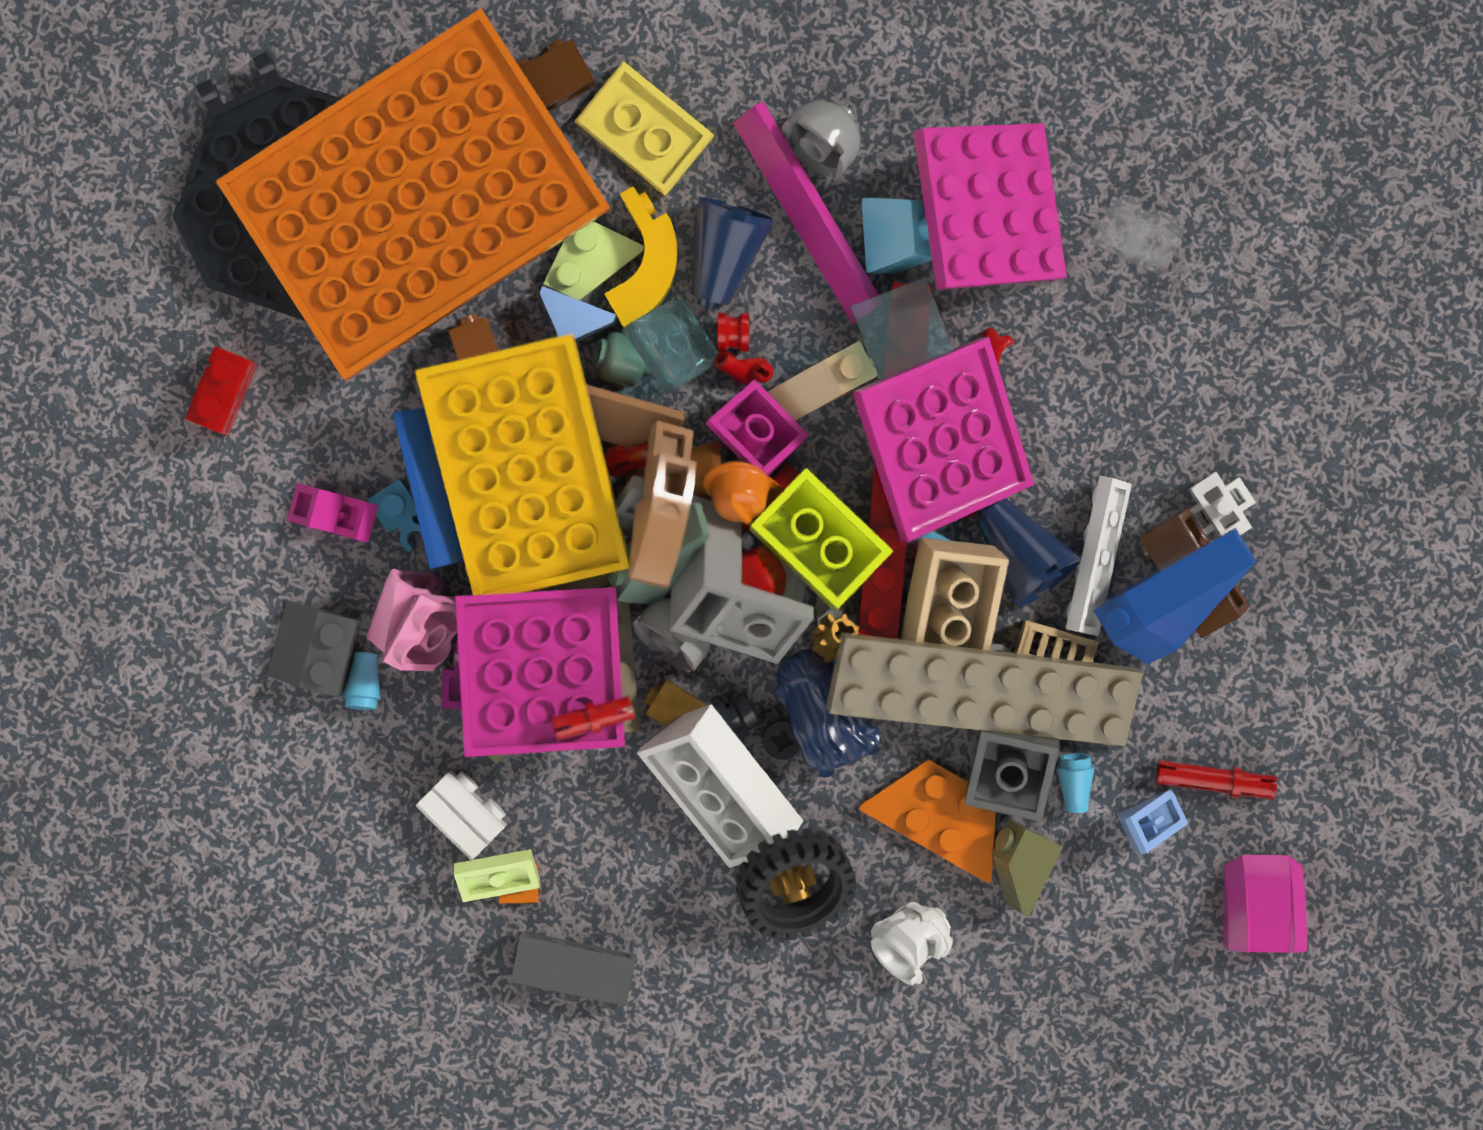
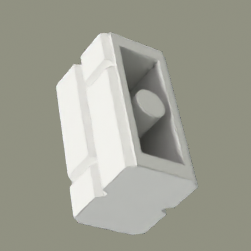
[416,770,507,860]

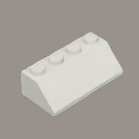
[637,704,803,868]

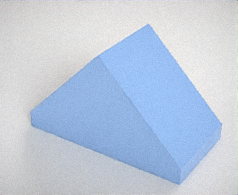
[540,286,617,342]
[1117,789,1188,855]

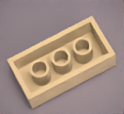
[899,537,1009,650]

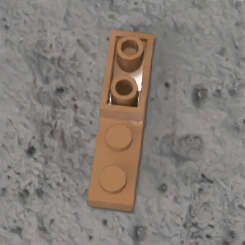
[628,421,697,589]

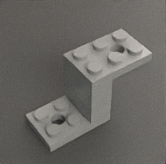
[615,475,814,664]

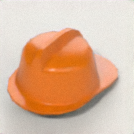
[704,462,782,524]

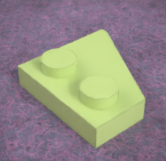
[543,221,645,301]

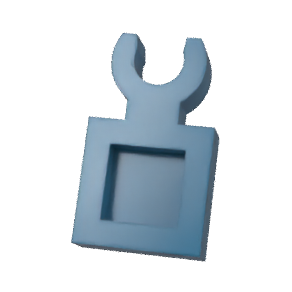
[367,479,422,552]

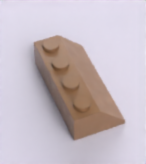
[586,385,686,451]

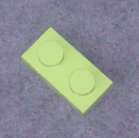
[454,849,540,902]

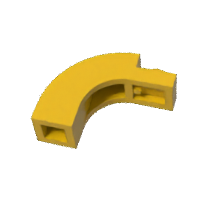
[605,186,678,331]

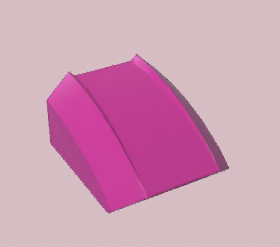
[1223,855,1307,953]

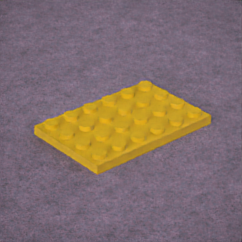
[415,333,630,595]

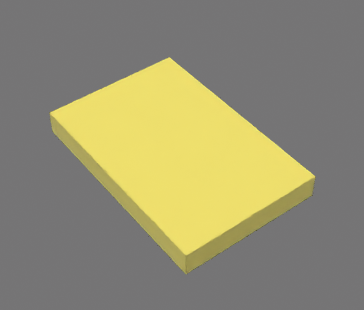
[574,61,714,197]

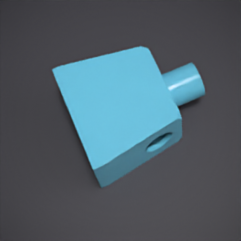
[862,198,932,274]

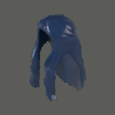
[775,648,881,778]

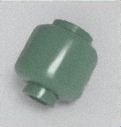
[592,332,653,387]

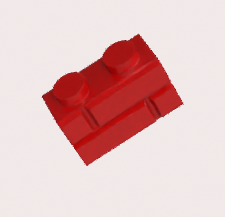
[185,346,258,436]

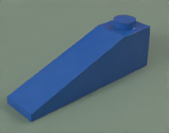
[1093,528,1257,665]

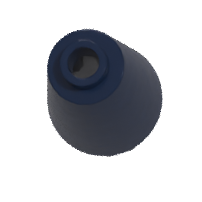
[691,197,773,310]
[976,499,1080,608]

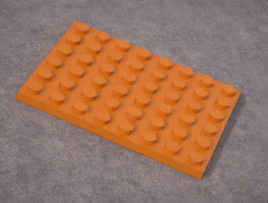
[216,8,611,381]

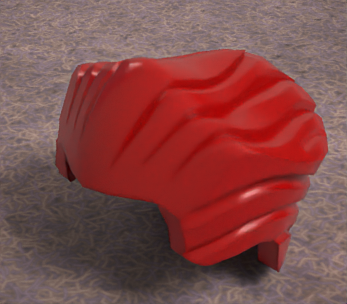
[741,546,787,597]

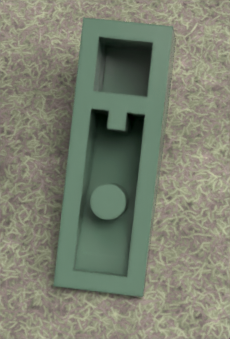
[608,503,710,604]

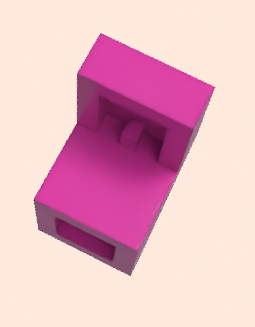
[287,483,379,543]

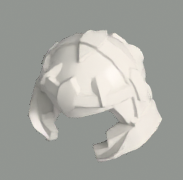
[871,902,953,985]

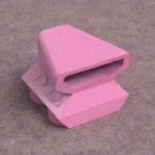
[366,569,457,671]

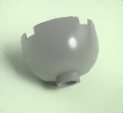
[781,100,861,179]
[632,598,711,673]

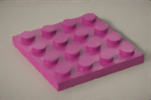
[913,123,1067,290]
[853,337,1034,542]
[455,587,625,757]

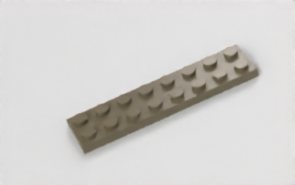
[826,633,1143,746]

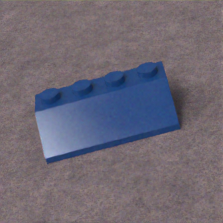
[393,407,465,569]

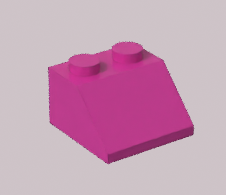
[705,379,810,476]

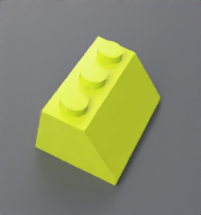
[749,468,893,612]

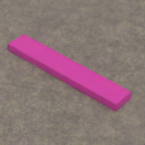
[733,102,884,324]

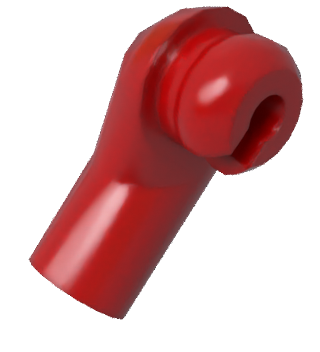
[714,350,774,385]

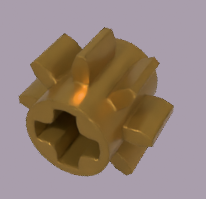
[810,613,859,663]
[769,864,817,904]

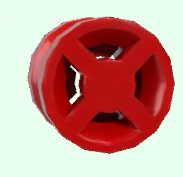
[717,312,749,352]

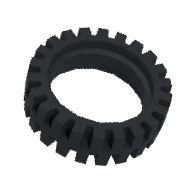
[735,828,856,940]

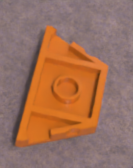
[858,759,996,884]

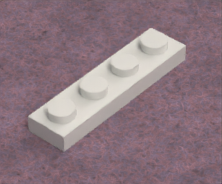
[1066,476,1132,636]

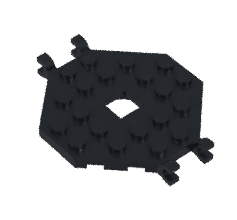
[172,52,342,321]

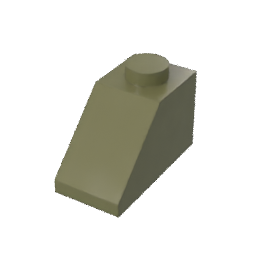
[992,819,1063,917]

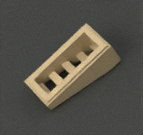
[1014,620,1099,663]

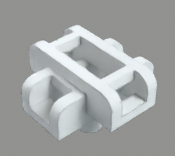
[1189,472,1256,537]

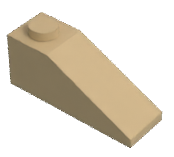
[767,341,878,421]

